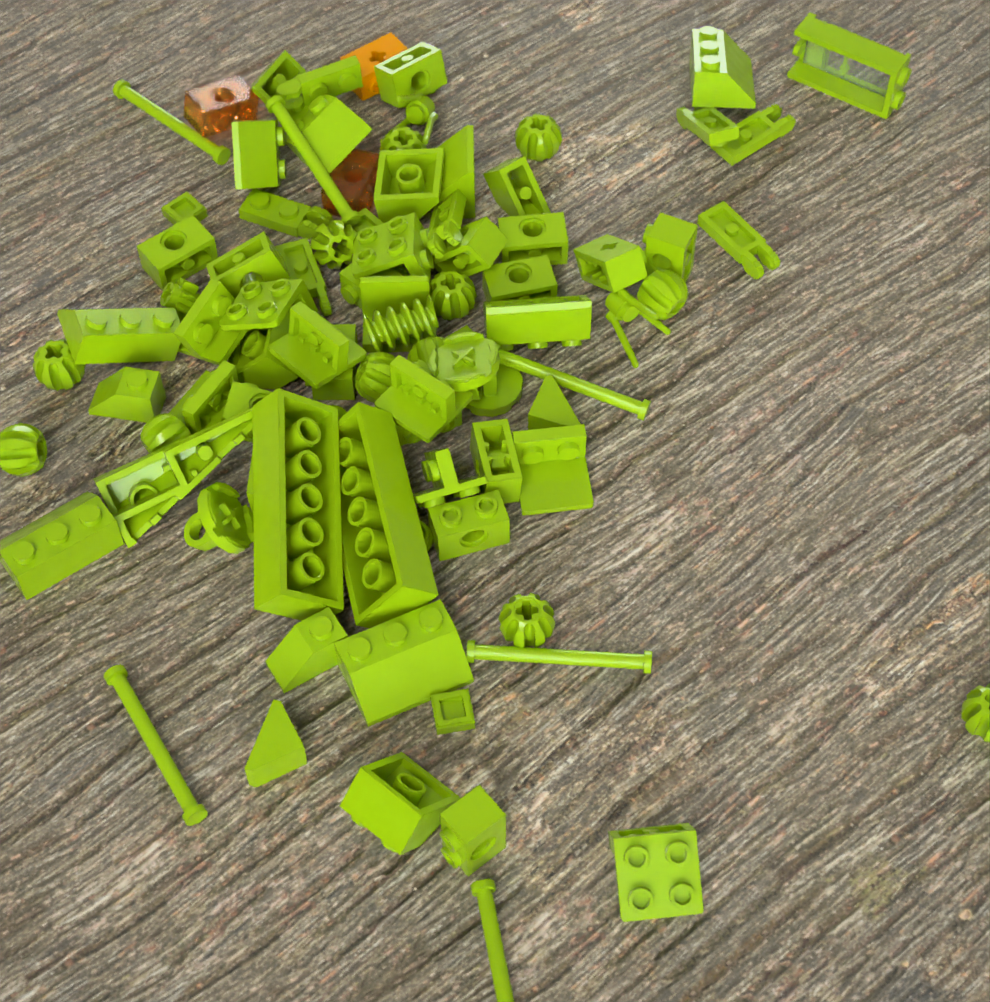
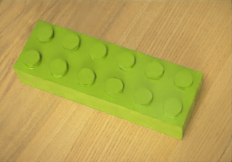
[253,388,344,621]
[338,402,439,628]

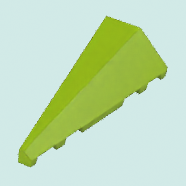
[93,408,253,548]

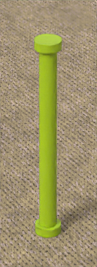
[113,79,231,165]
[265,95,361,227]
[495,343,651,421]
[466,640,652,674]
[103,664,208,826]
[470,879,514,1002]

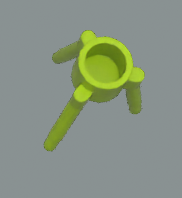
[380,91,438,145]
[605,288,671,368]

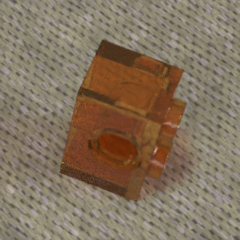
[183,75,259,138]
[321,148,379,218]

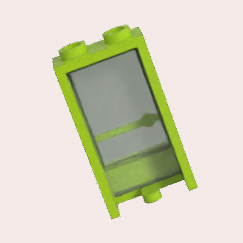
[787,12,912,119]

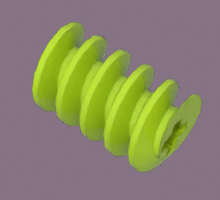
[363,295,439,352]

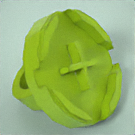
[428,332,501,401]
[466,364,523,417]
[184,482,254,554]

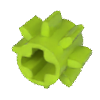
[160,278,200,321]

